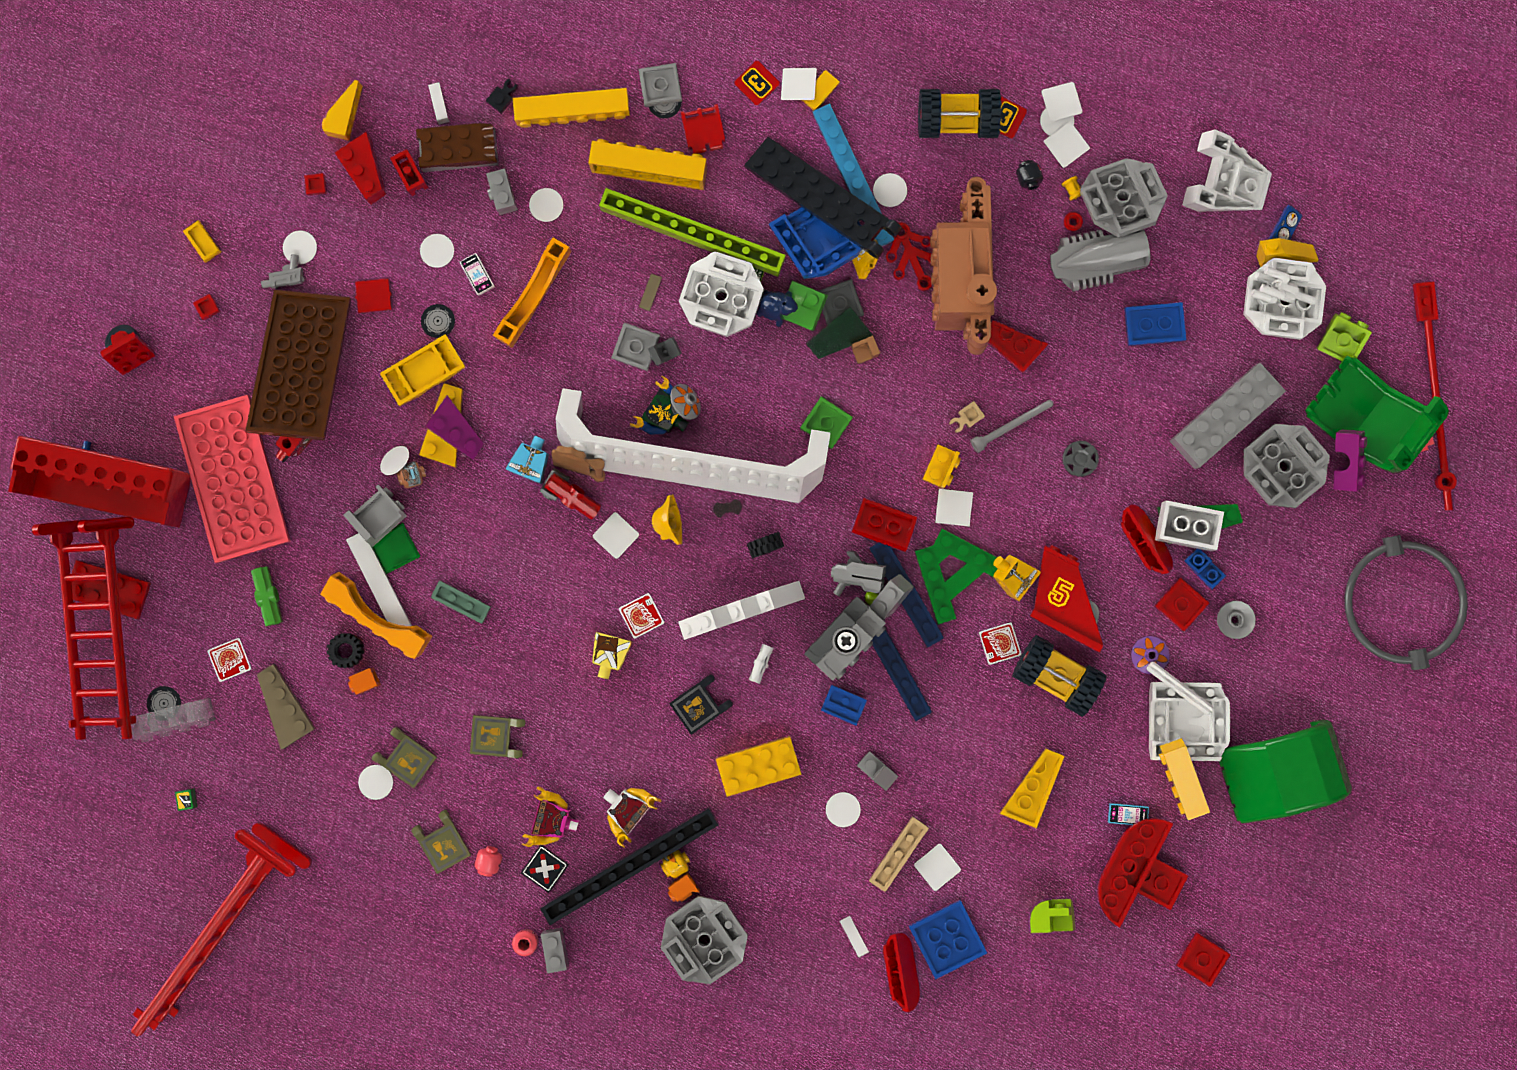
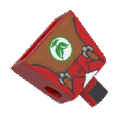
[275,436,312,462]

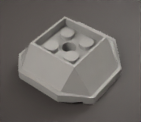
[1080,158,1168,237]
[1244,424,1330,508]
[661,896,748,984]

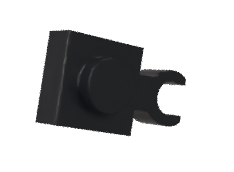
[486,79,518,114]

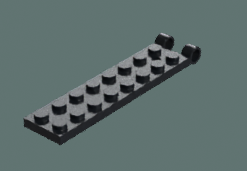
[744,137,902,259]

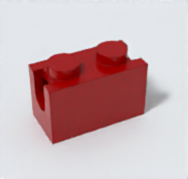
[390,149,429,196]

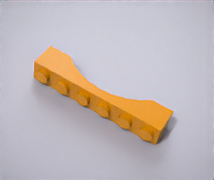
[493,237,572,348]
[320,572,432,659]

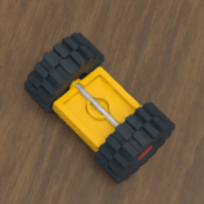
[918,89,1001,138]
[1012,635,1107,717]

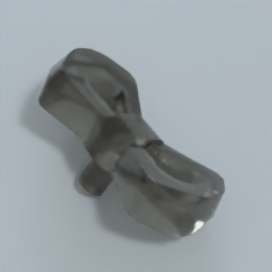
[713,499,742,518]

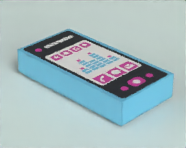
[1108,803,1149,825]

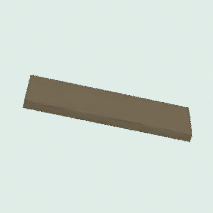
[639,274,662,311]

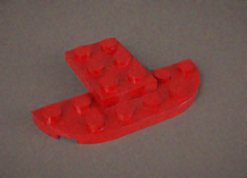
[1097,818,1188,928]

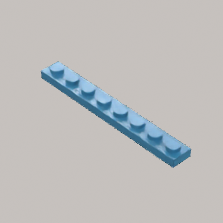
[812,104,894,246]

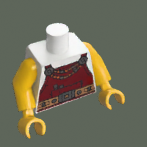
[603,788,661,848]

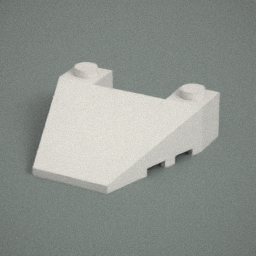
[1182,129,1272,212]

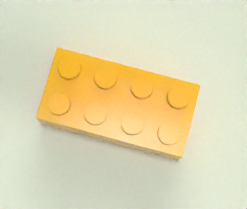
[716,736,801,797]

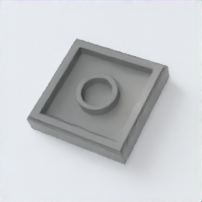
[639,63,682,107]
[611,322,660,371]

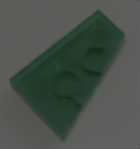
[806,307,874,359]

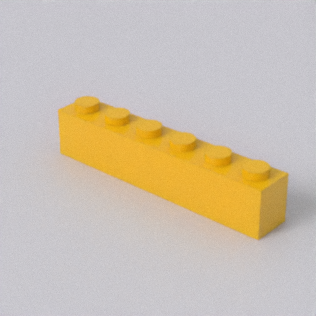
[513,88,630,128]

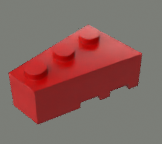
[334,132,387,205]

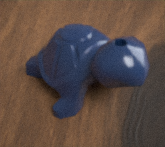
[756,290,798,327]

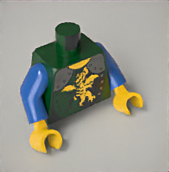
[630,376,689,435]

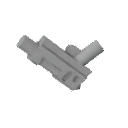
[261,254,305,289]

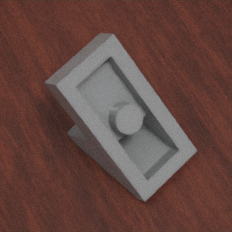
[857,751,898,791]

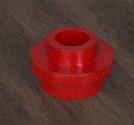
[1063,212,1083,231]

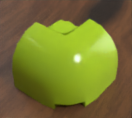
[1030,899,1076,933]

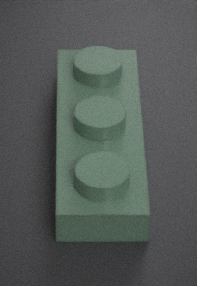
[430,580,491,624]

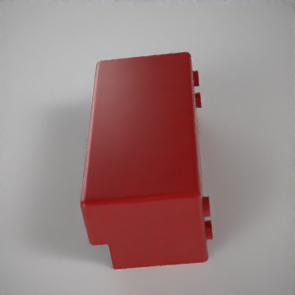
[8,436,191,528]

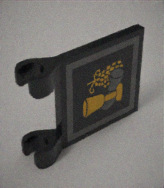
[669,674,733,735]

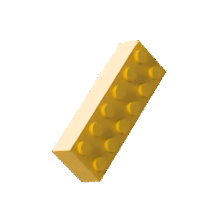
[588,139,707,190]

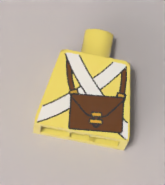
[592,632,633,679]

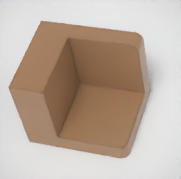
[851,336,880,364]

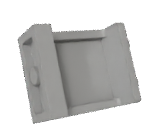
[343,485,407,547]

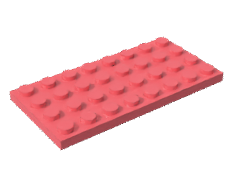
[174,395,291,563]

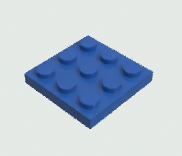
[909,900,987,980]

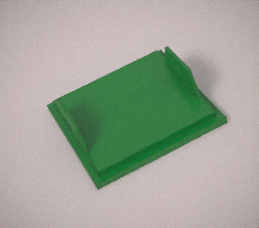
[372,523,420,574]

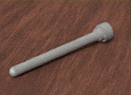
[970,400,1053,453]

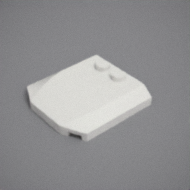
[1149,682,1230,761]

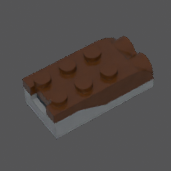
[416,123,499,172]

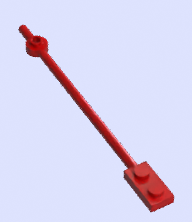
[1413,282,1457,511]

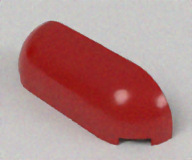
[1121,505,1173,574]
[883,933,920,1012]

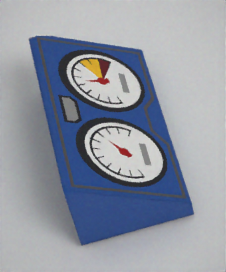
[1268,205,1302,240]

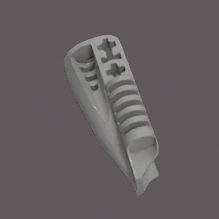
[1050,230,1150,292]

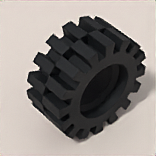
[747,532,784,558]
[326,633,364,668]

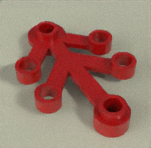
[885,222,932,291]

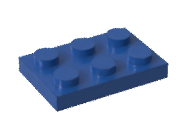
[1124,302,1186,346]

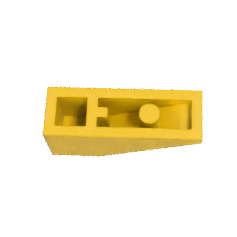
[322,80,363,141]
[1256,238,1319,267]

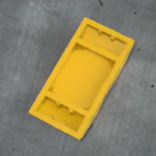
[380,334,465,406]

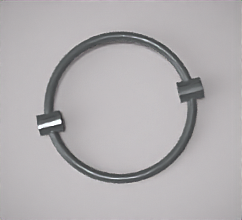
[1344,535,1468,670]

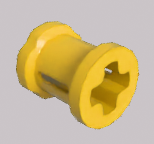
[1061,176,1081,201]

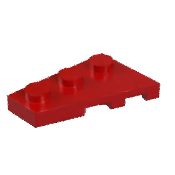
[980,320,1048,373]

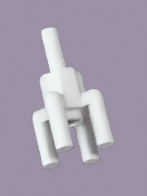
[1250,266,1317,305]

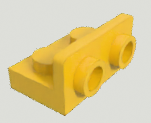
[922,444,961,489]

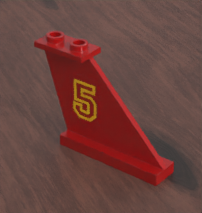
[1030,545,1104,653]

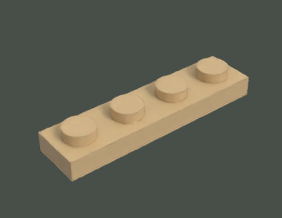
[869,816,929,892]

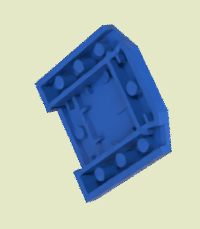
[769,207,862,279]

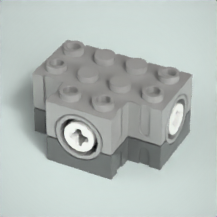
[804,596,886,681]

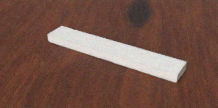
[346,533,412,626]

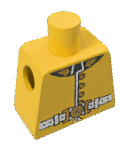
[993,555,1041,601]

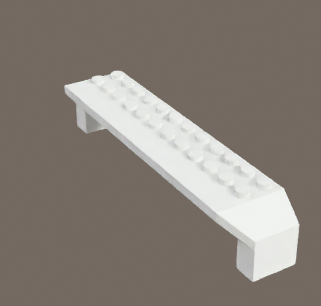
[556,388,830,503]

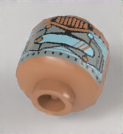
[396,461,426,488]

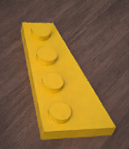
[419,383,463,468]
[1000,748,1064,828]

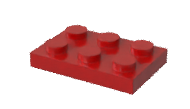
[852,498,918,552]

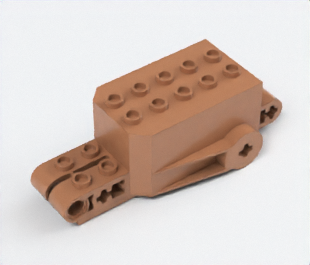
[930,177,997,355]

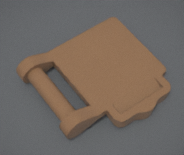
[552,446,605,482]

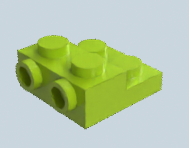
[1317,312,1372,361]

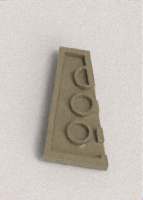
[257,664,316,750]

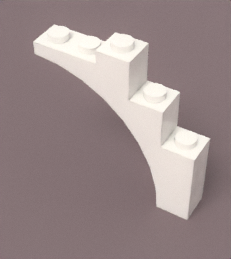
[678,581,805,640]

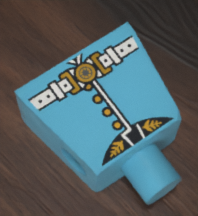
[506,436,549,484]

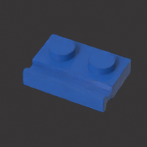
[821,685,867,726]

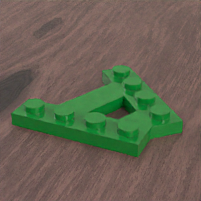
[914,529,998,625]

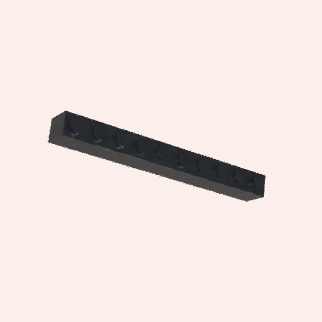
[540,806,719,925]

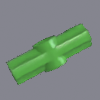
[251,566,283,626]

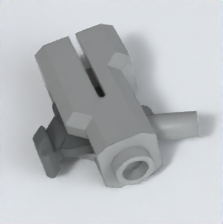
[831,550,886,596]

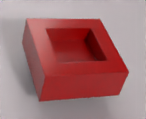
[304,173,327,196]
[193,294,221,320]

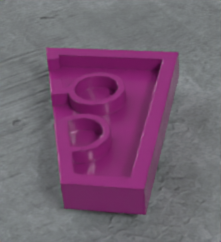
[424,395,484,460]

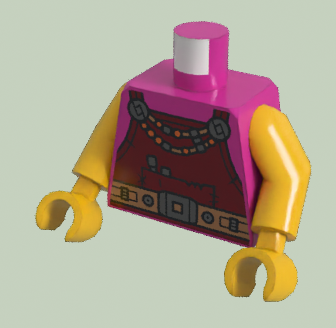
[522,786,579,847]

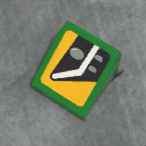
[175,788,198,811]

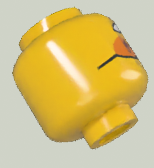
[660,850,690,879]

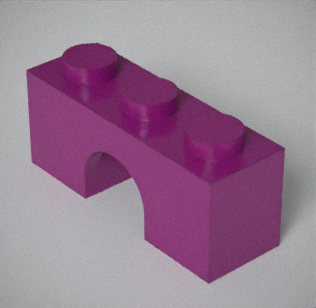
[1333,429,1367,492]

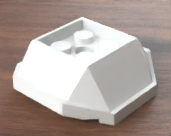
[679,251,764,337]
[1243,258,1326,340]

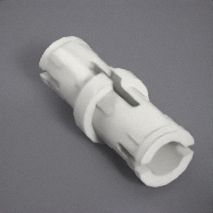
[748,644,774,684]

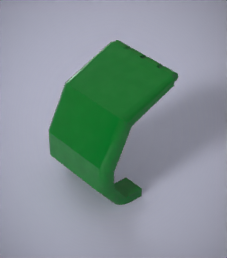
[1305,356,1449,474]
[1219,719,1352,824]

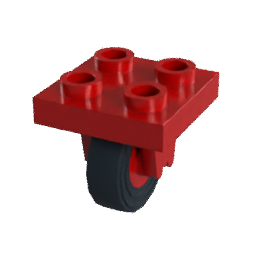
[100,325,155,375]

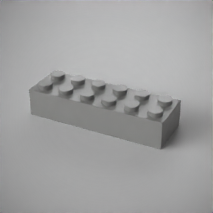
[1169,363,1286,469]

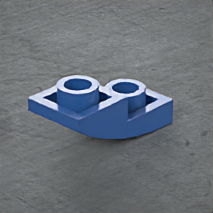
[1184,549,1226,590]

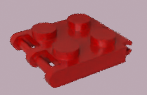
[681,104,725,154]

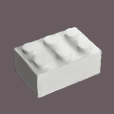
[1155,501,1224,551]

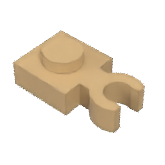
[949,401,985,433]

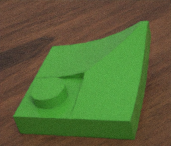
[783,281,828,331]

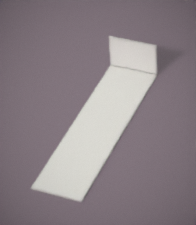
[428,82,450,125]
[839,916,869,957]

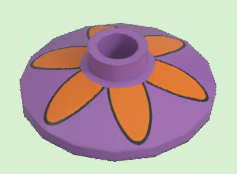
[1131,636,1170,674]

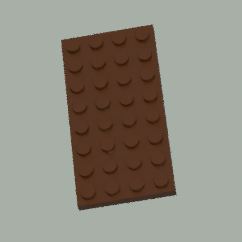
[246,290,351,441]

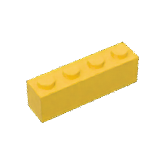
[1159,738,1210,820]

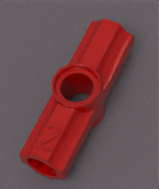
[544,473,601,520]

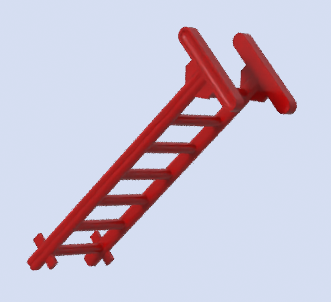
[32,517,136,740]
[131,823,312,1037]

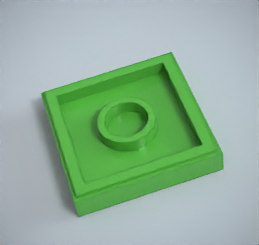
[800,396,853,449]

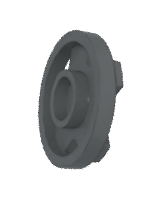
[1062,441,1099,477]

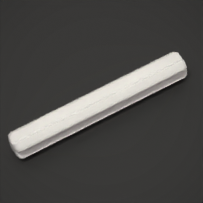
[1147,662,1214,715]

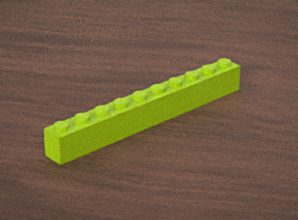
[599,188,785,277]

